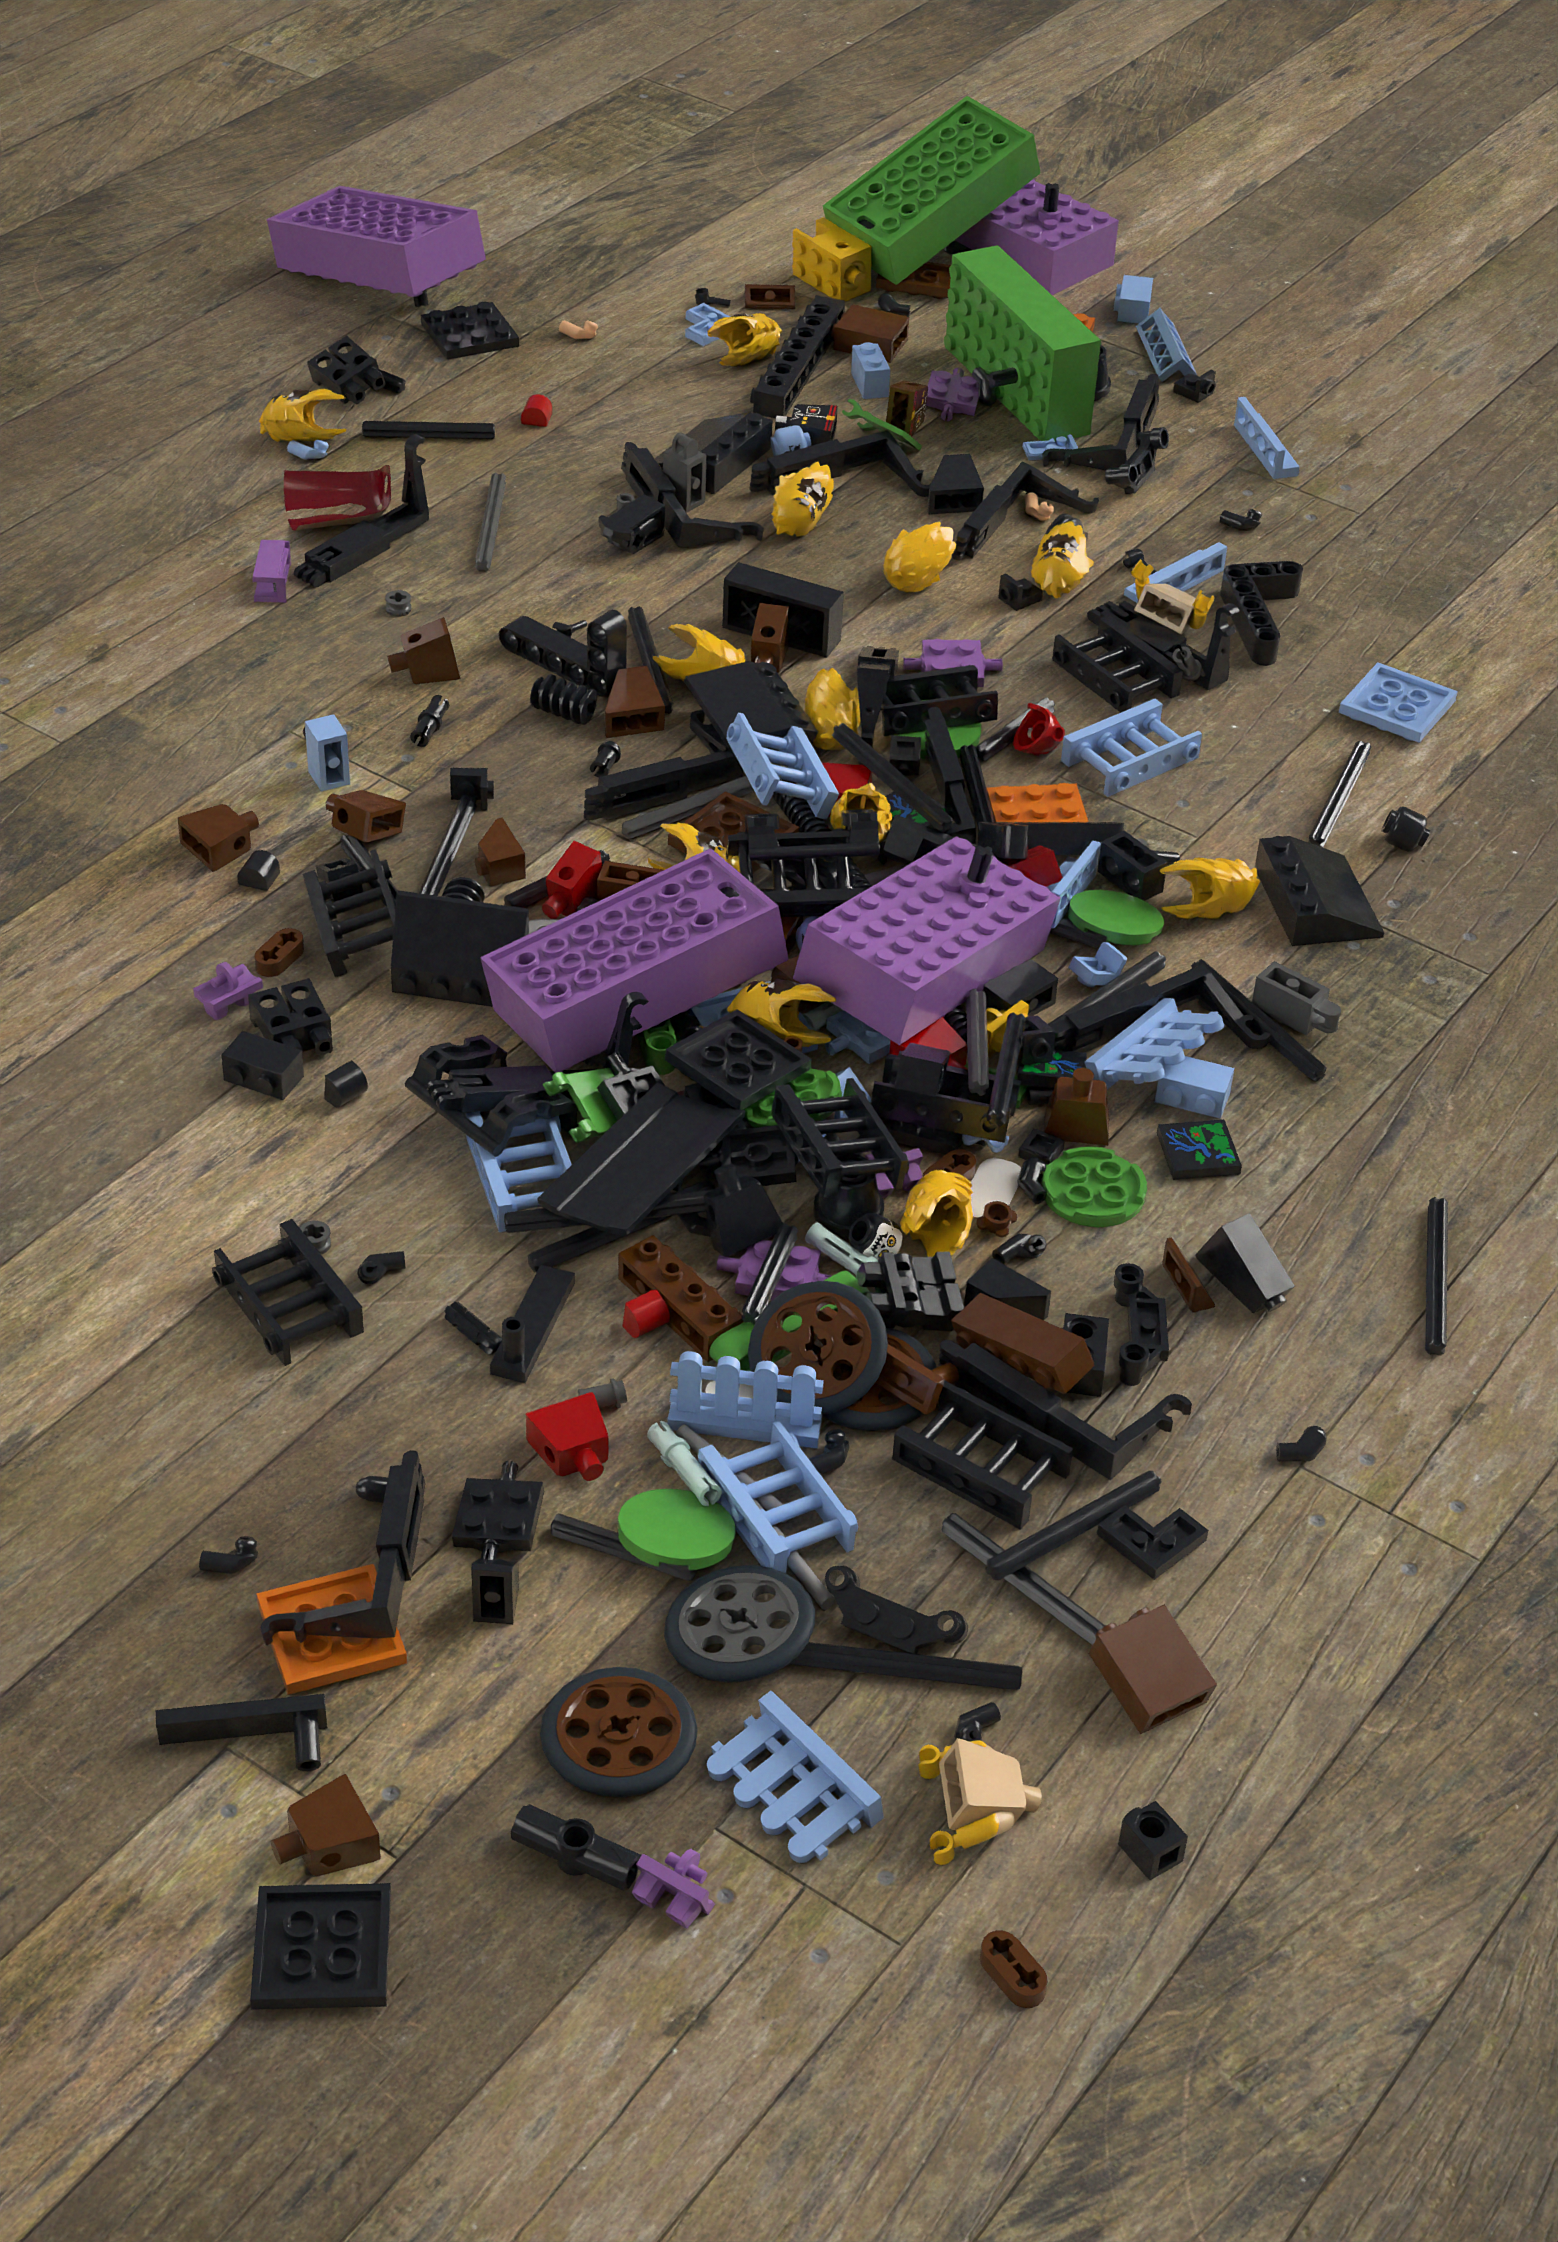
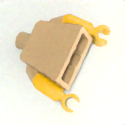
[1131,559,1215,634]
[918,1738,1042,1865]

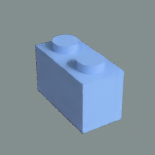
[1114,275,1153,323]
[851,342,890,399]
[305,714,350,792]
[1155,1056,1234,1119]

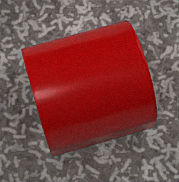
[521,394,552,427]
[622,1289,670,1338]

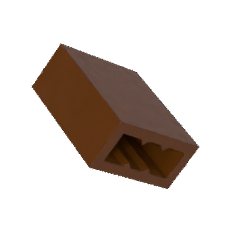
[831,304,910,363]
[1088,1604,1217,1734]

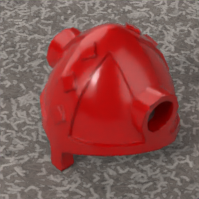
[1013,703,1065,756]

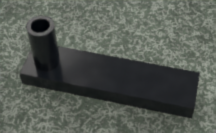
[490,1265,575,1383]
[155,1694,327,1771]

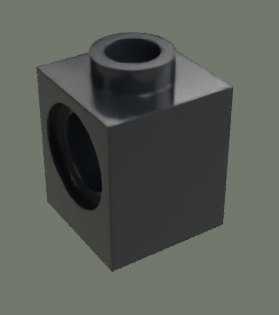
[1118,1801,1188,1880]

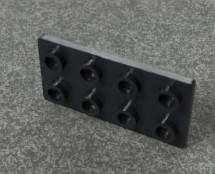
[882,815,1008,865]

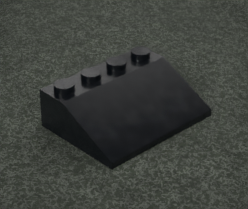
[655,412,773,494]
[684,661,818,751]
[1255,836,1384,946]
[391,890,529,1007]

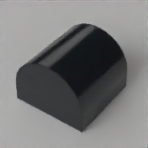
[237,850,280,891]
[324,1060,368,1108]

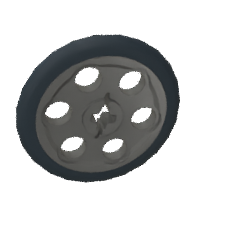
[664,1565,815,1683]

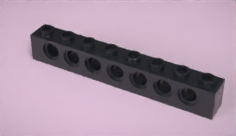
[750,295,845,419]

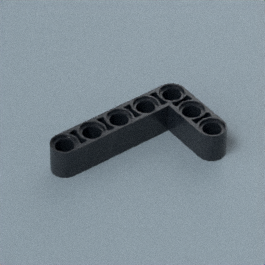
[1220,561,1303,666]
[499,609,627,696]
[978,822,1124,859]

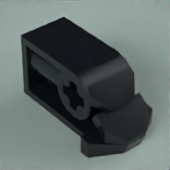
[598,494,665,554]

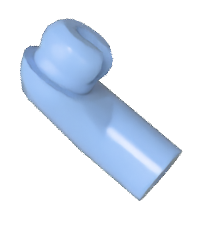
[287,439,329,460]

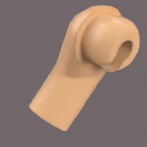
[559,320,598,339]
[1024,493,1054,521]

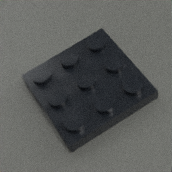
[421,302,519,360]
[665,1009,812,1110]
[250,1883,391,2010]

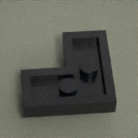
[1097,1505,1209,1580]

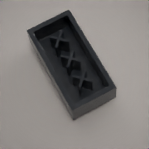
[722,562,844,658]

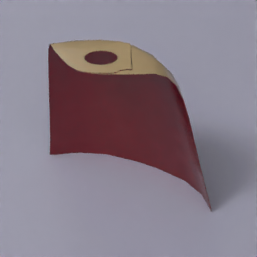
[284,465,391,531]

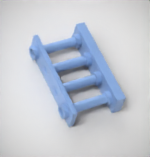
[1061,699,1202,797]
[726,712,839,820]
[466,1111,572,1232]
[698,1420,858,1573]

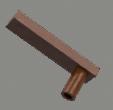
[812,1307,959,1415]

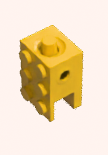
[792,217,871,302]

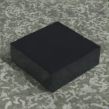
[1018,1129,1065,1165]

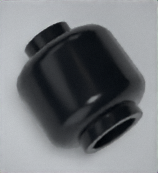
[1381,806,1430,852]

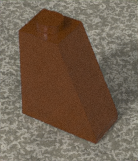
[605,666,665,738]

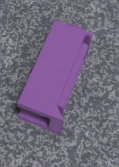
[252,540,291,603]

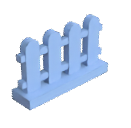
[1085,998,1224,1089]
[667,1351,824,1448]
[707,1691,884,1863]

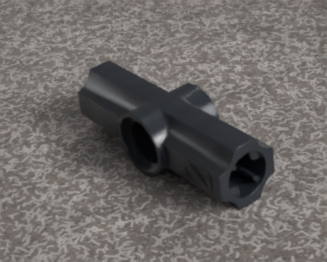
[511,1804,642,1891]

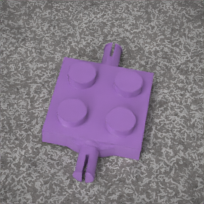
[926,367,979,421]
[903,639,1003,687]
[717,1240,832,1300]

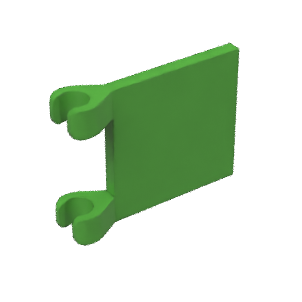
[842,399,922,450]
[543,1068,617,1143]

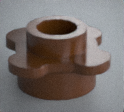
[976,1201,1017,1237]

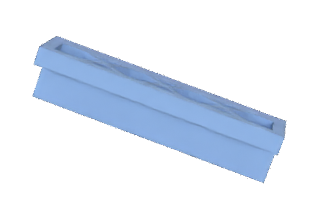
[1136,308,1197,382]
[1234,397,1300,479]
[1124,542,1227,603]
[1046,841,1101,928]

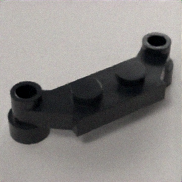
[1105,427,1169,494]
[1114,1263,1169,1386]
[825,1566,968,1654]

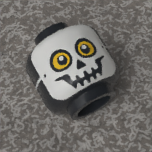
[849,1212,903,1260]

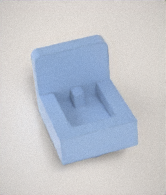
[1068,942,1127,987]

